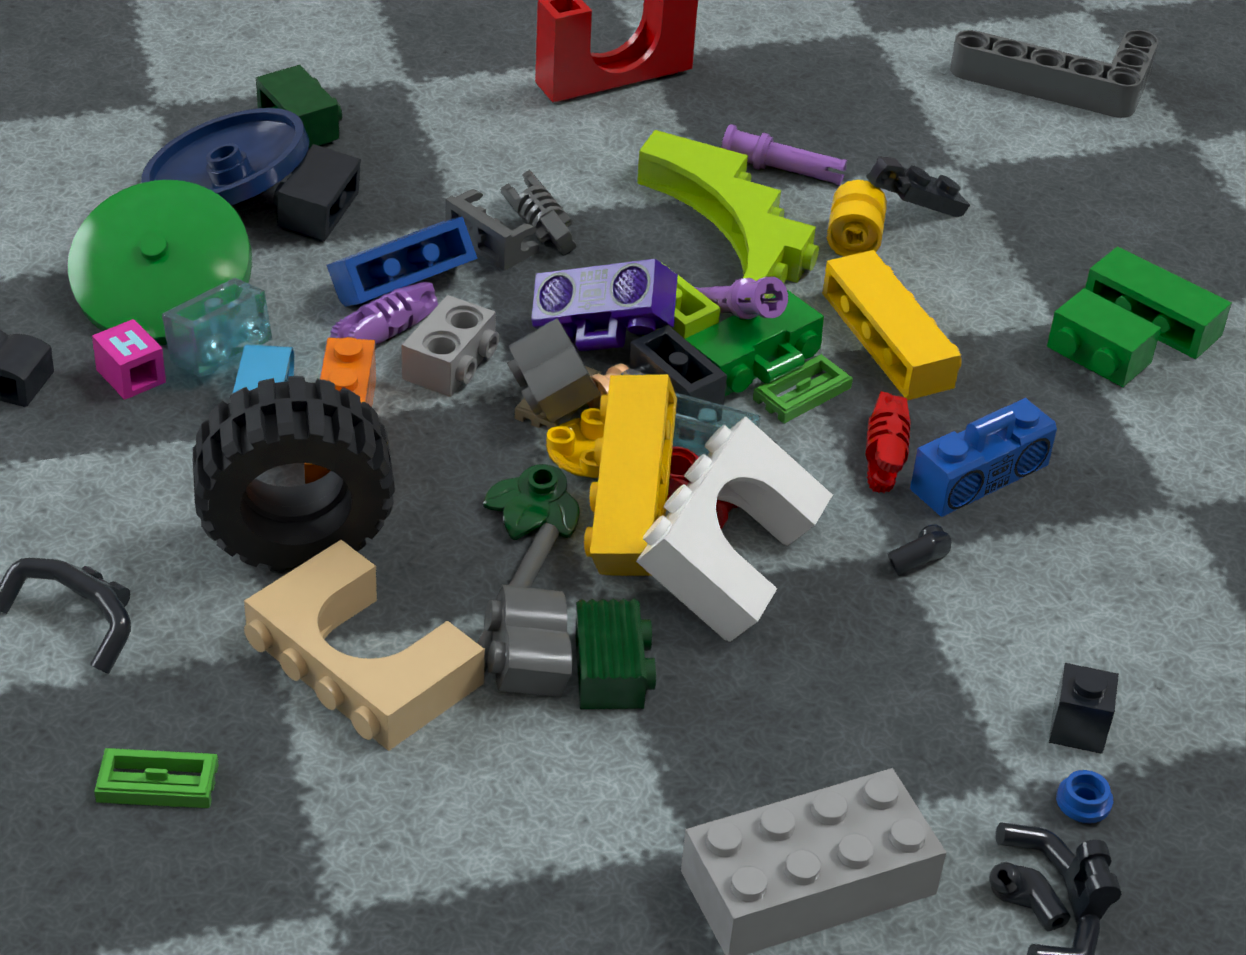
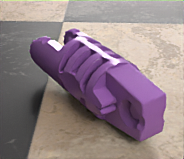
[330,281,438,344]

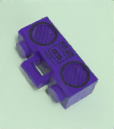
[531,259,678,352]

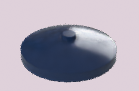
[141,108,309,205]

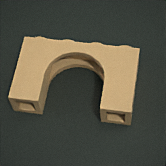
[244,540,485,751]

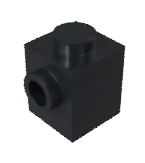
[1049,663,1119,754]

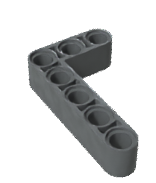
[950,30,1158,118]

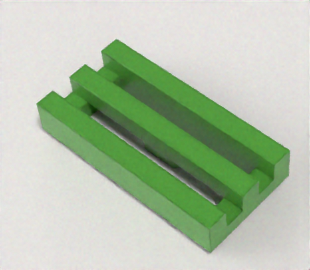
[753,354,853,424]
[94,748,218,808]

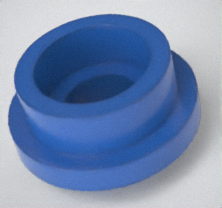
[1056,770,1113,823]

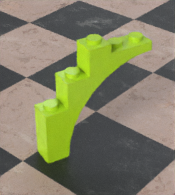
[637,130,819,300]

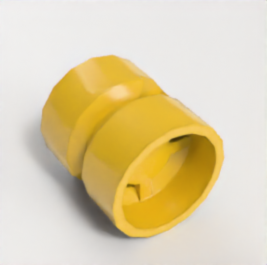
[826,180,887,256]

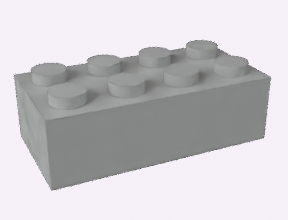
[681,768,947,955]

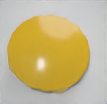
[546,408,605,478]

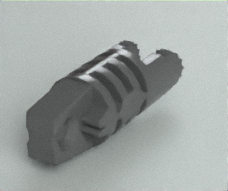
[500,170,577,256]

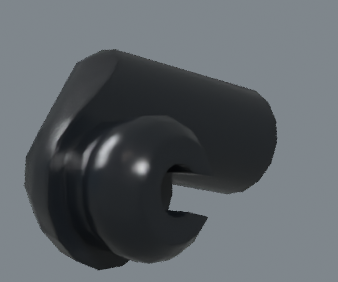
[887,525,952,575]
[989,862,1071,932]

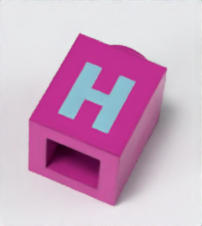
[92,319,166,400]

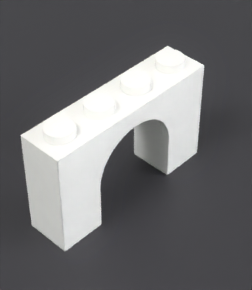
[636,416,833,642]

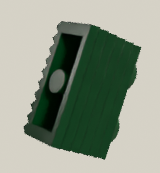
[575,598,656,709]

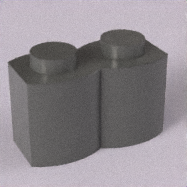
[507,318,601,423]
[484,584,572,697]

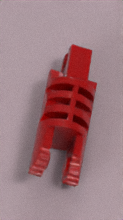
[865,391,911,493]

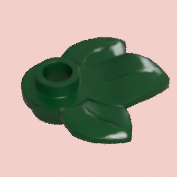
[483,464,580,540]

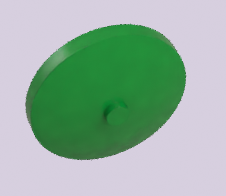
[68,180,252,345]

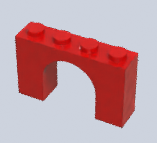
[535,0,698,102]

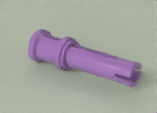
[721,124,847,186]
[694,277,788,319]

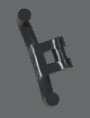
[0,557,131,674]
[995,822,1122,955]

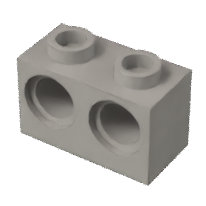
[401,295,499,397]

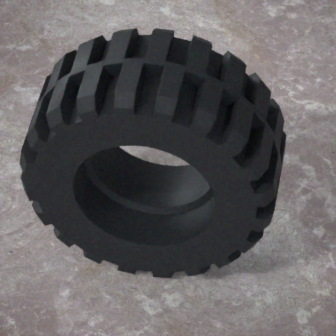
[192,376,395,572]

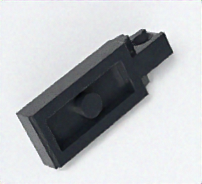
[866,156,970,217]

